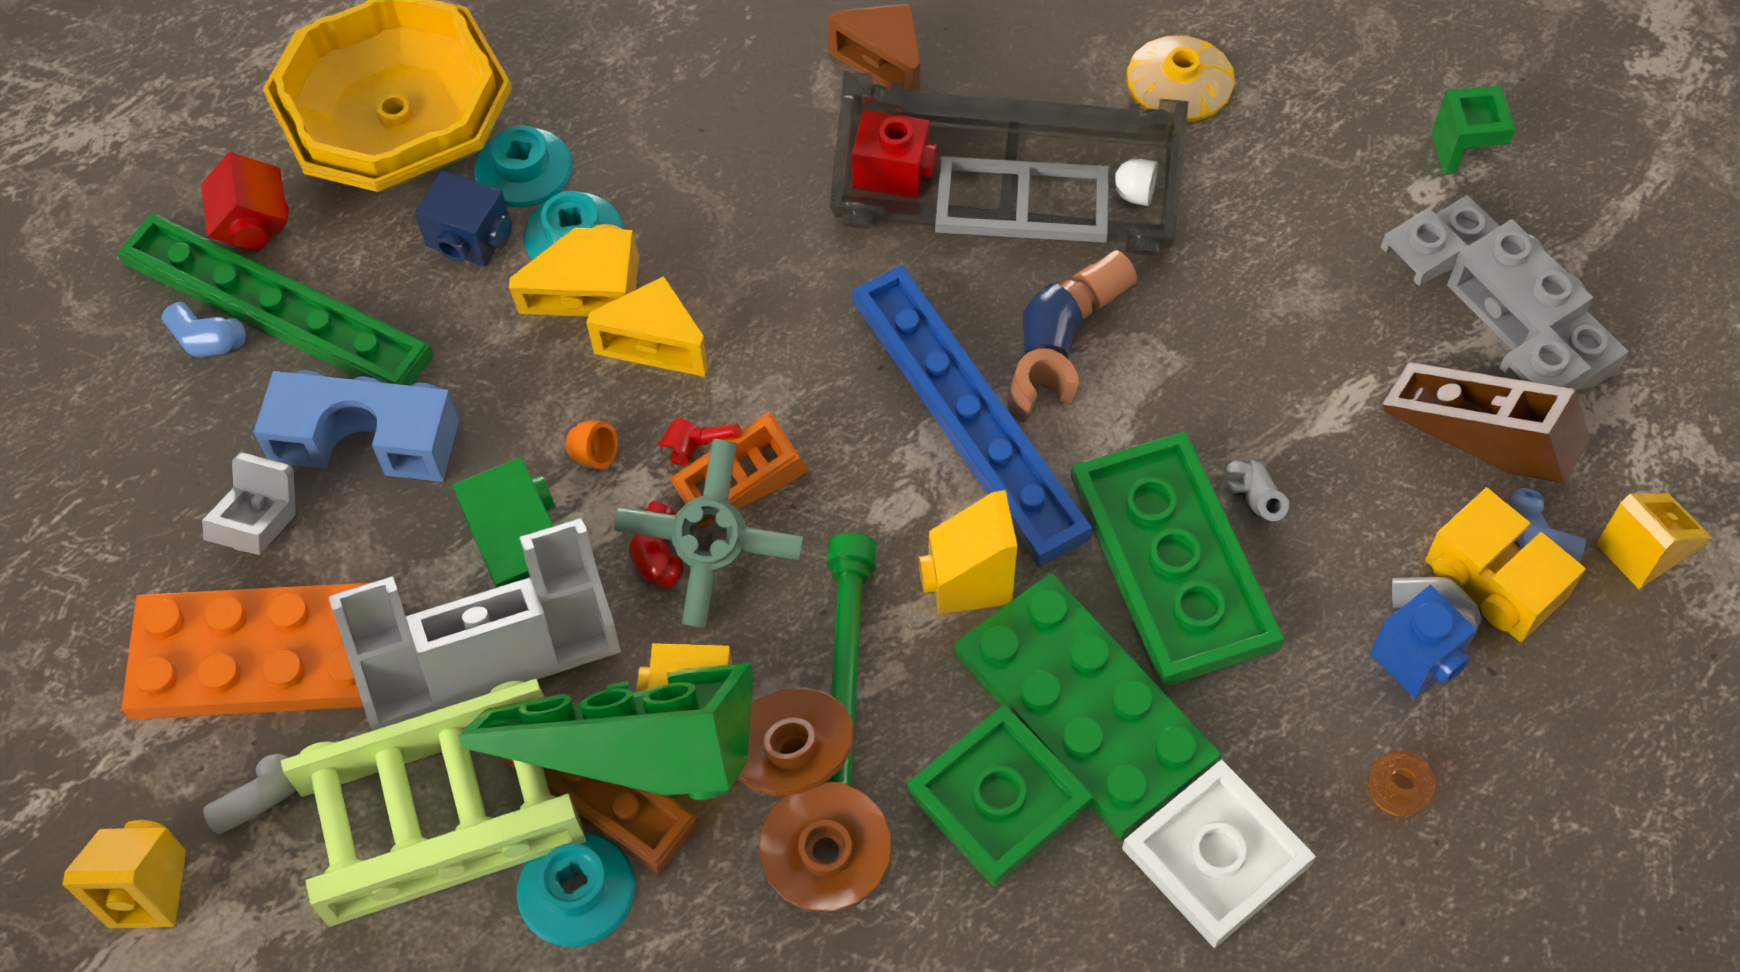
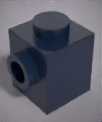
[414,170,512,267]

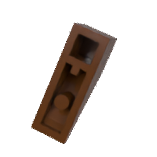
[1382,362,1590,484]

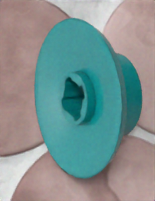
[474,125,573,208]
[523,191,624,260]
[516,832,636,947]

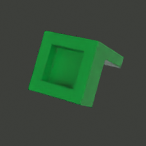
[1431,86,1515,175]

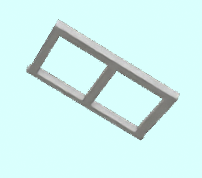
[935,156,1111,243]

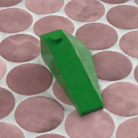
[458,663,753,800]

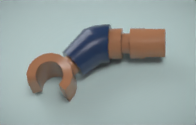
[1007,250,1137,422]

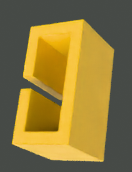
[1425,487,1586,643]

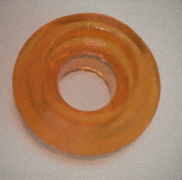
[1367,751,1436,816]

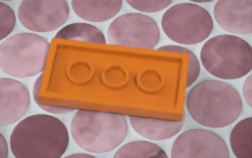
[121,582,373,720]

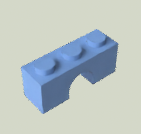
[253,370,459,482]

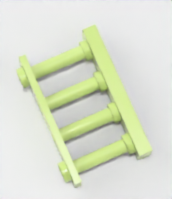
[281,679,587,927]

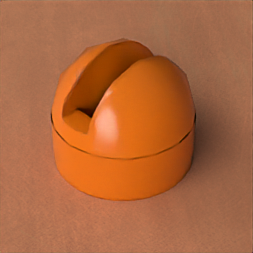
[565,420,618,469]

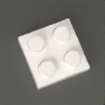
[1122,759,1316,949]

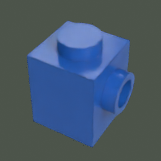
[1370,584,1477,699]

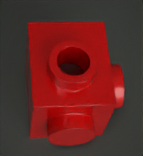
[852,110,938,199]
[201,151,289,252]

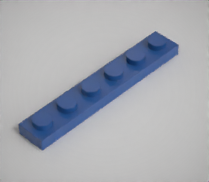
[852,265,1092,567]

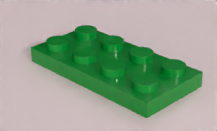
[1071,431,1284,687]
[954,572,1222,841]

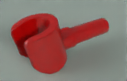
[658,418,742,466]

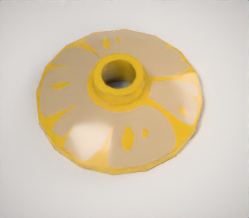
[1126,36,1235,123]

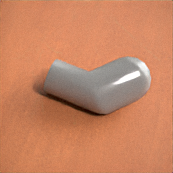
[1225,459,1289,521]
[1392,577,1481,633]

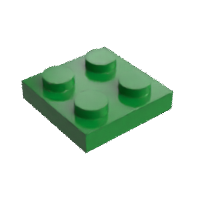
[906,704,1094,888]

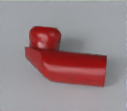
[629,501,684,589]

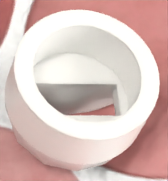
[1115,159,1158,206]

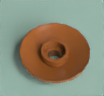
[737,688,854,796]
[758,782,892,913]

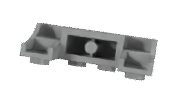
[1381,195,1629,390]
[329,518,621,731]

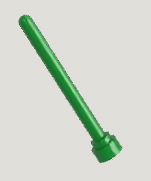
[826,533,877,787]

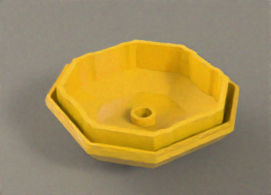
[263,0,512,192]

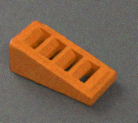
[669,411,809,528]

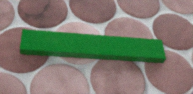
[117,212,434,386]

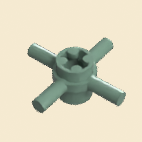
[614,439,804,628]

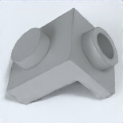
[202,452,296,555]

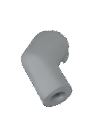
[203,754,295,835]

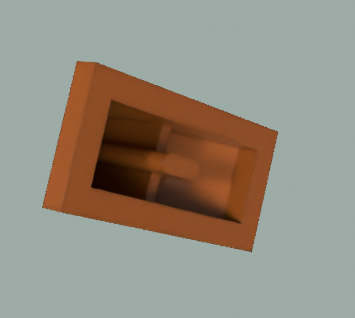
[827,4,920,105]

